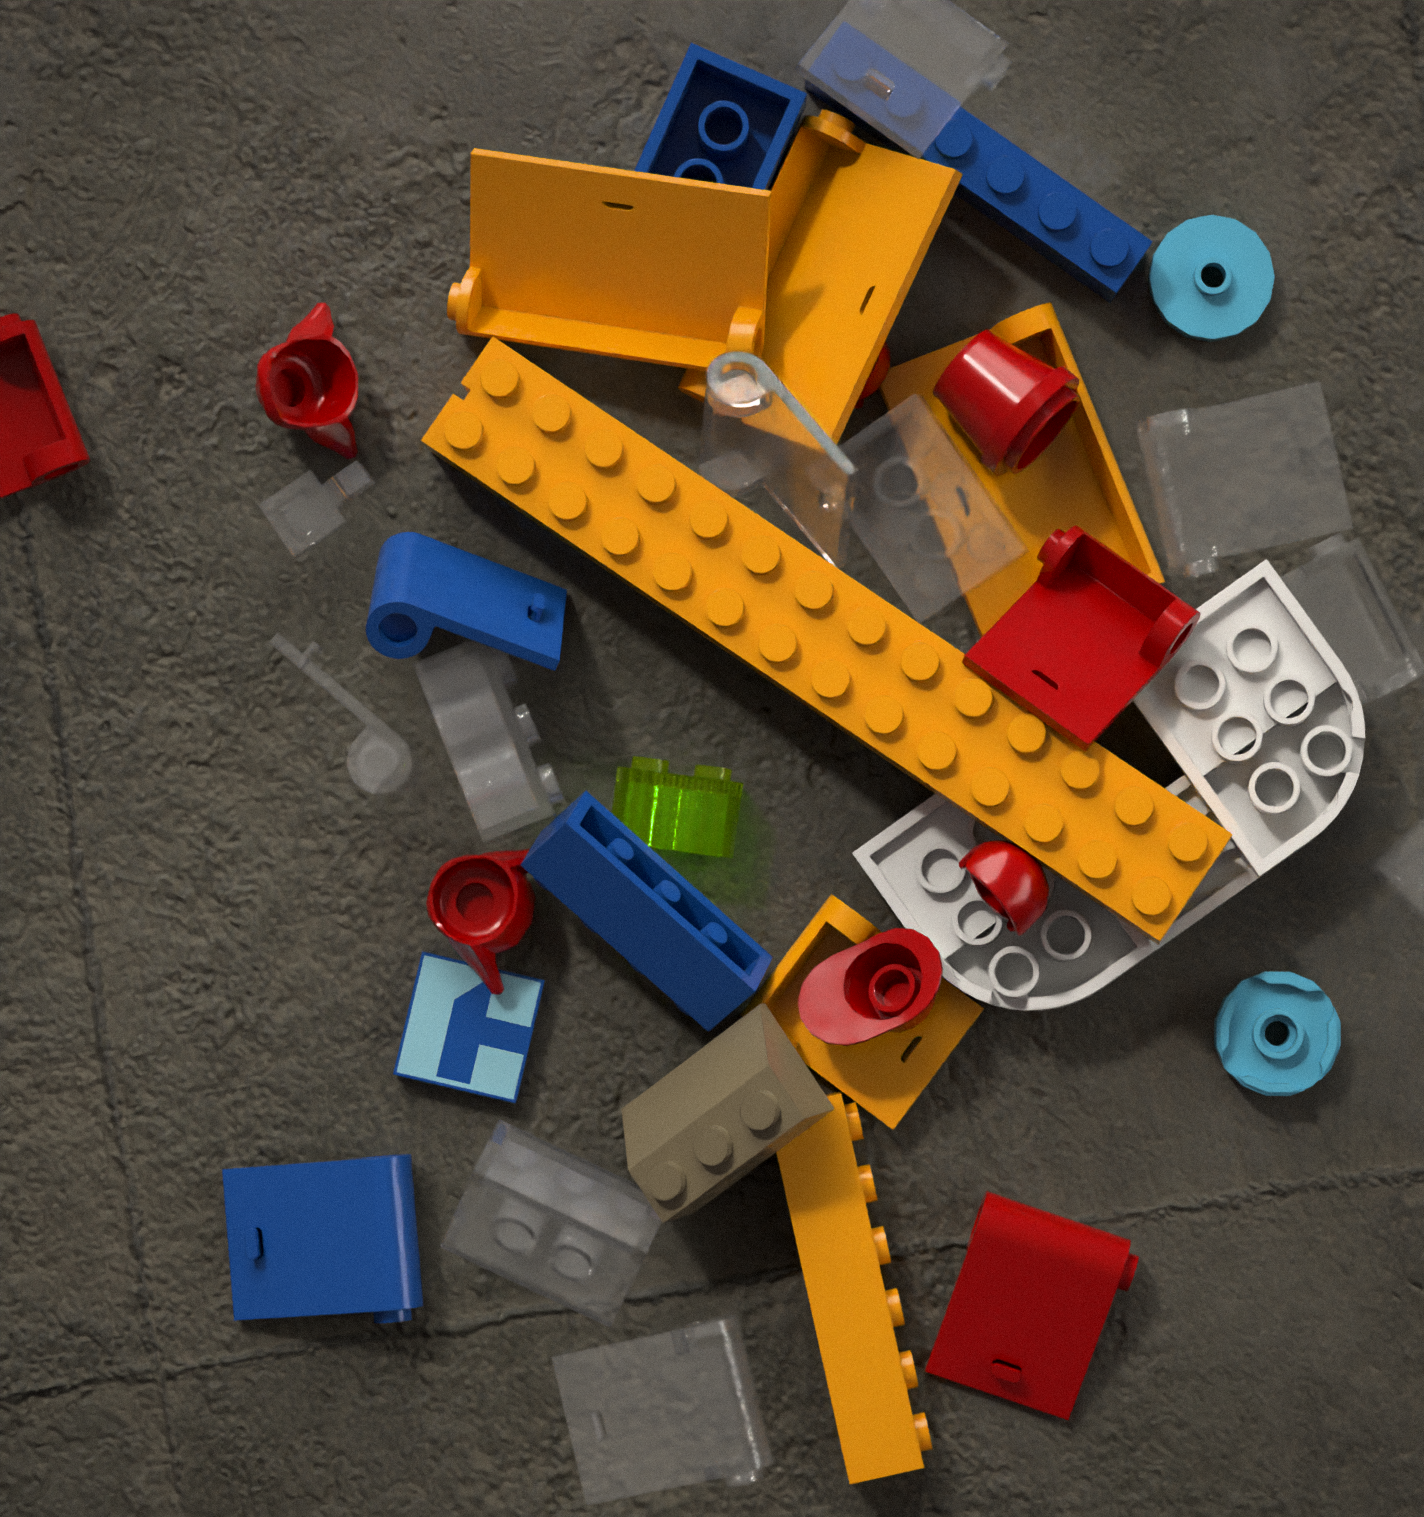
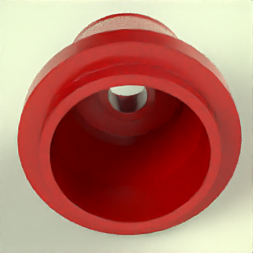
[933,329,1080,476]

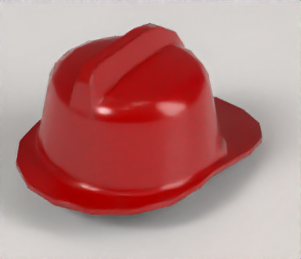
[798,928,943,1046]

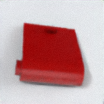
[0,313,91,499]
[962,525,1201,752]
[925,1191,1139,1420]

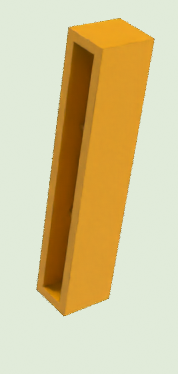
[776,1091,933,1484]

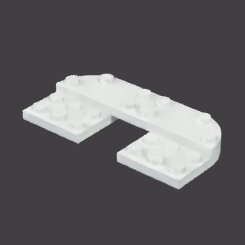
[852,559,1365,1011]

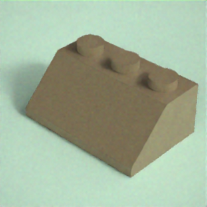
[621,1003,835,1223]

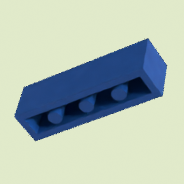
[521,790,773,1032]

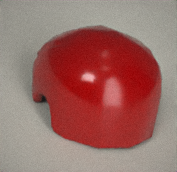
[959,840,1049,936]

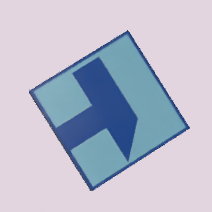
[393,951,545,1103]

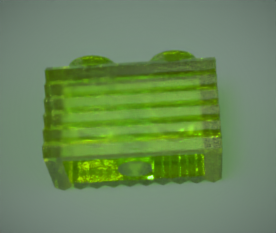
[611,756,743,859]

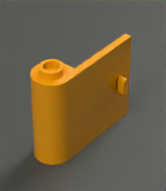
[740,894,984,1130]

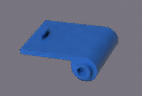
[366,532,567,671]
[222,1154,424,1323]

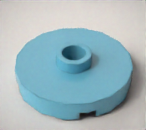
[1147,215,1275,342]
[1214,971,1341,1096]

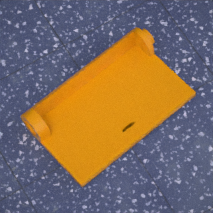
[678,109,963,451]
[447,148,771,378]
[879,302,1166,638]

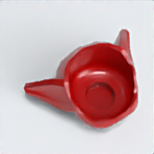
[255,303,358,459]
[426,849,536,995]

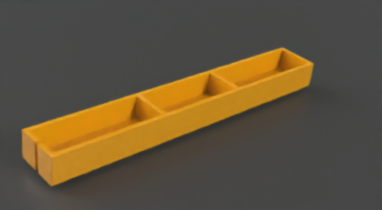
[421,336,1233,945]

